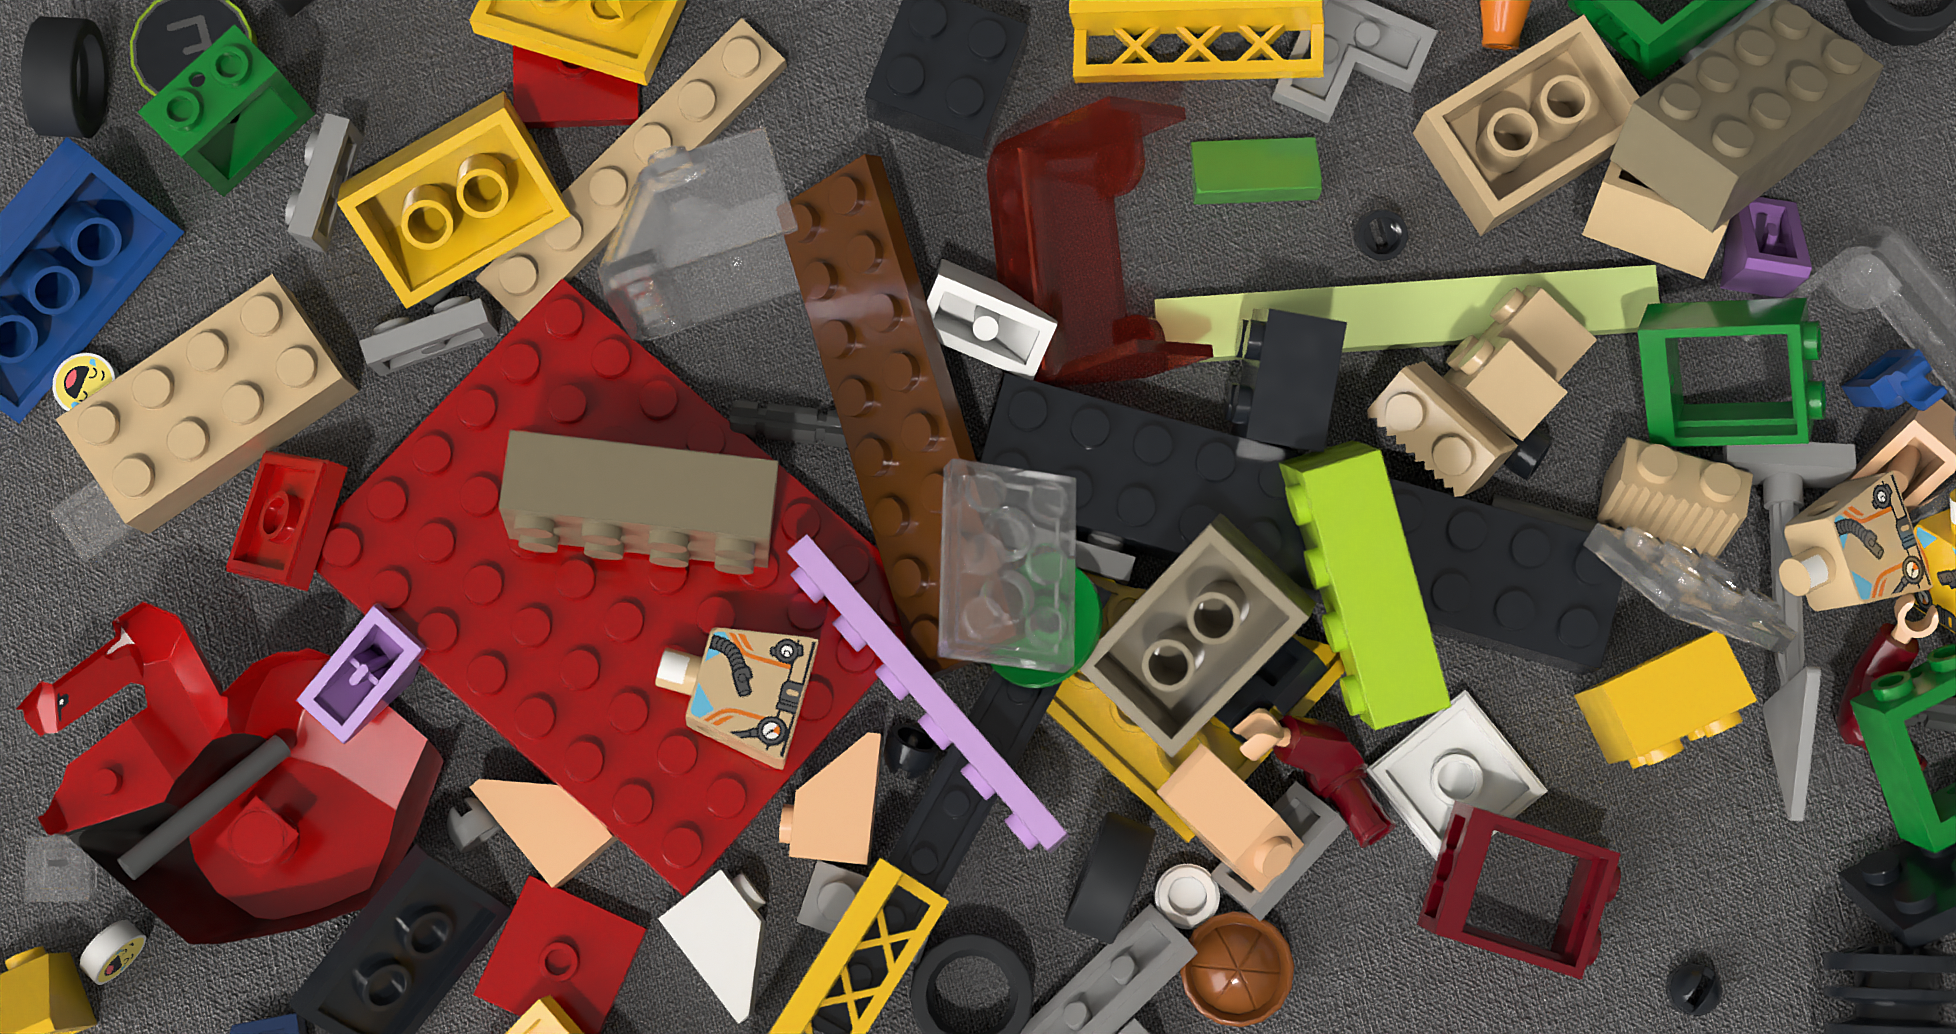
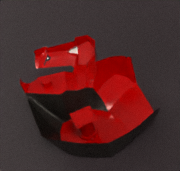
[16,602,444,944]

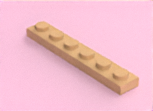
[475,18,787,322]

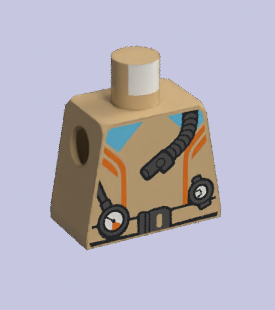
[1779,471,1933,611]
[655,628,819,770]

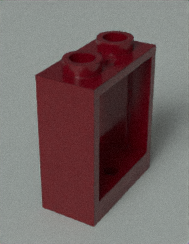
[1417,800,1621,980]

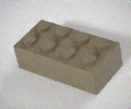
[1610,0,1884,233]
[499,430,778,575]

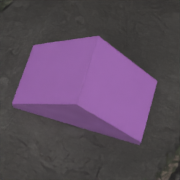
[1720,197,1812,298]
[296,604,427,744]

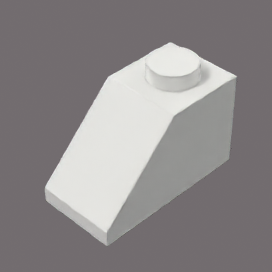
[925,259,1058,380]
[658,870,766,1024]

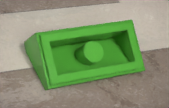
[1190,137,1322,205]

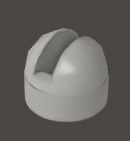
[446,797,502,854]

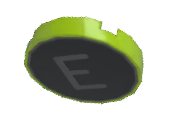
[130,0,258,97]

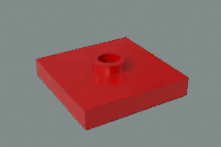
[513,45,641,129]
[226,451,348,592]
[473,875,649,1034]

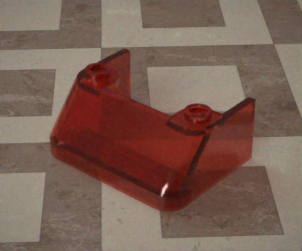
[987,96,1213,387]

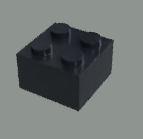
[865,0,1028,160]
[1224,309,1347,452]

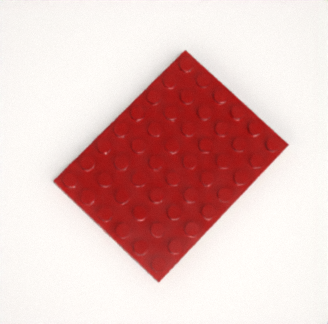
[315,279,908,898]

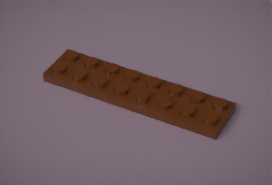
[776,154,1031,680]

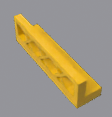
[1069,0,1325,83]
[769,858,950,1034]

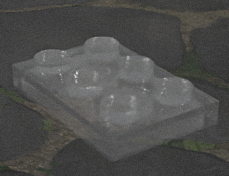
[938,458,1076,673]
[1584,523,1797,654]

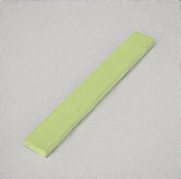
[1153,265,1660,365]

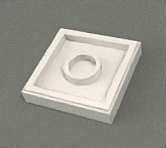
[1366,690,1548,860]

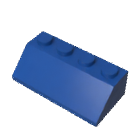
[0,137,184,424]

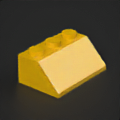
[337,91,571,309]
[0,946,97,1034]

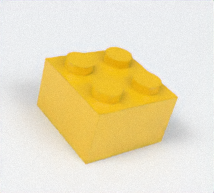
[1574,629,1757,769]

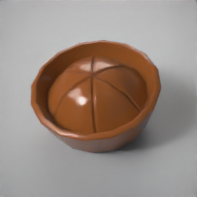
[1180,911,1295,1027]

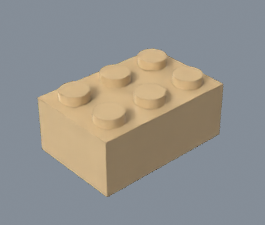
[1413,15,1640,236]

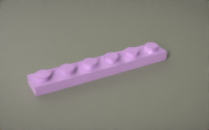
[787,534,1070,853]

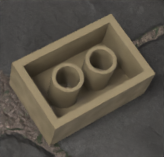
[1079,513,1317,758]

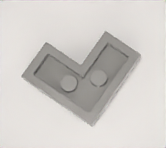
[1272,0,1437,123]

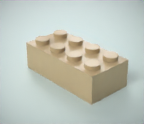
[56,274,359,534]

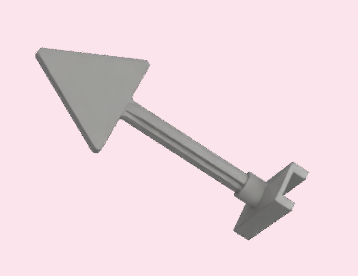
[1710,442,1856,821]

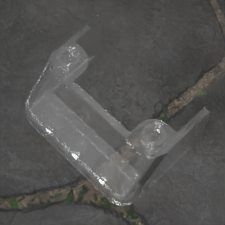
[598,126,801,341]
[1740,226,1956,524]

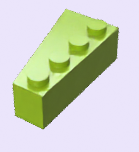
[1278,440,1452,730]

